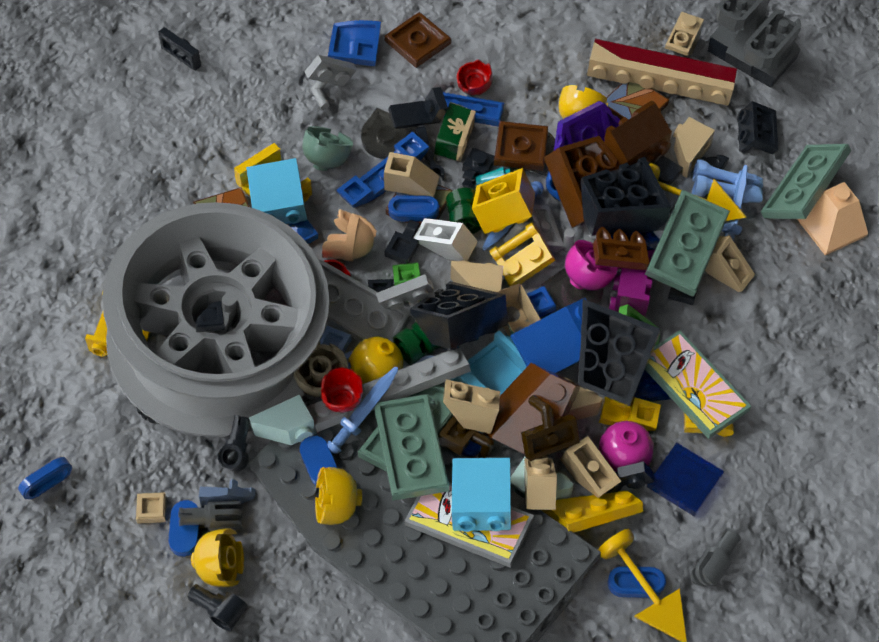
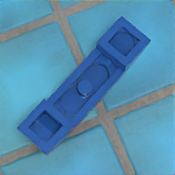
[337,132,429,208]

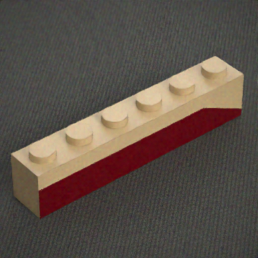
[587,39,737,106]

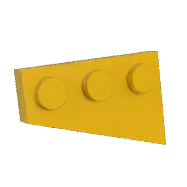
[541,491,643,533]

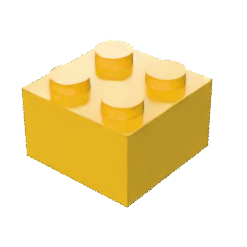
[472,168,535,234]

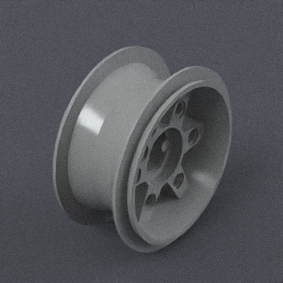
[102,202,329,437]

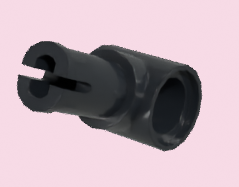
[218,415,250,471]
[188,584,248,632]

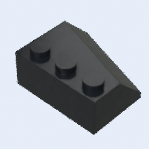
[581,157,671,236]
[410,281,508,351]
[578,299,661,407]

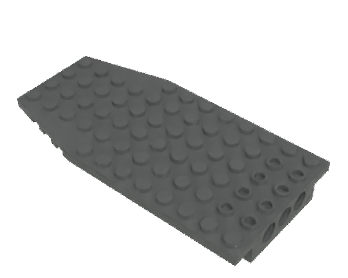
[248,397,601,642]

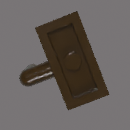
[521,395,580,461]
[438,416,494,458]

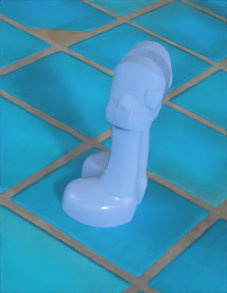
[691,159,763,203]

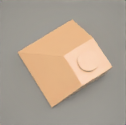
[797,182,868,256]

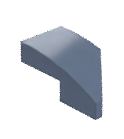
[199,479,256,508]

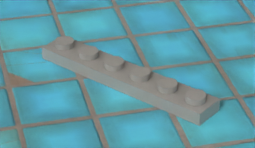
[307,347,471,432]

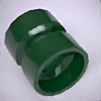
[446,187,482,234]
[393,322,441,365]

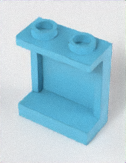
[246,158,307,224]
[450,331,526,395]
[452,458,511,532]

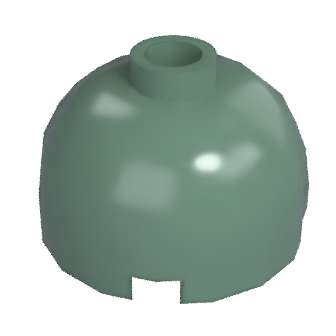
[302,126,353,171]

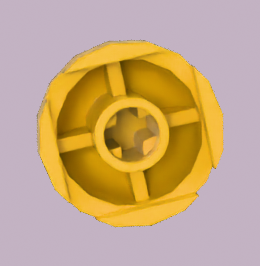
[558,85,609,119]
[348,336,404,385]
[315,467,362,525]
[191,528,244,587]

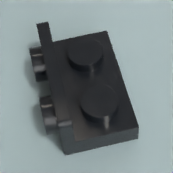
[737,101,778,155]

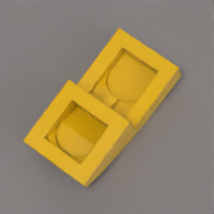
[599,397,661,431]

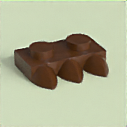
[593,227,649,270]

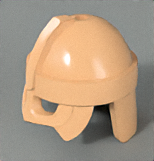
[322,209,377,261]

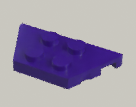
[554,101,620,150]

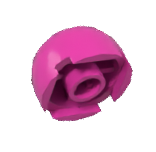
[565,240,618,290]
[598,421,654,472]

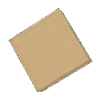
[136,492,167,524]

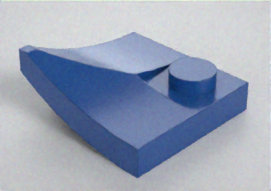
[328,20,381,67]

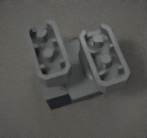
[708,0,802,88]

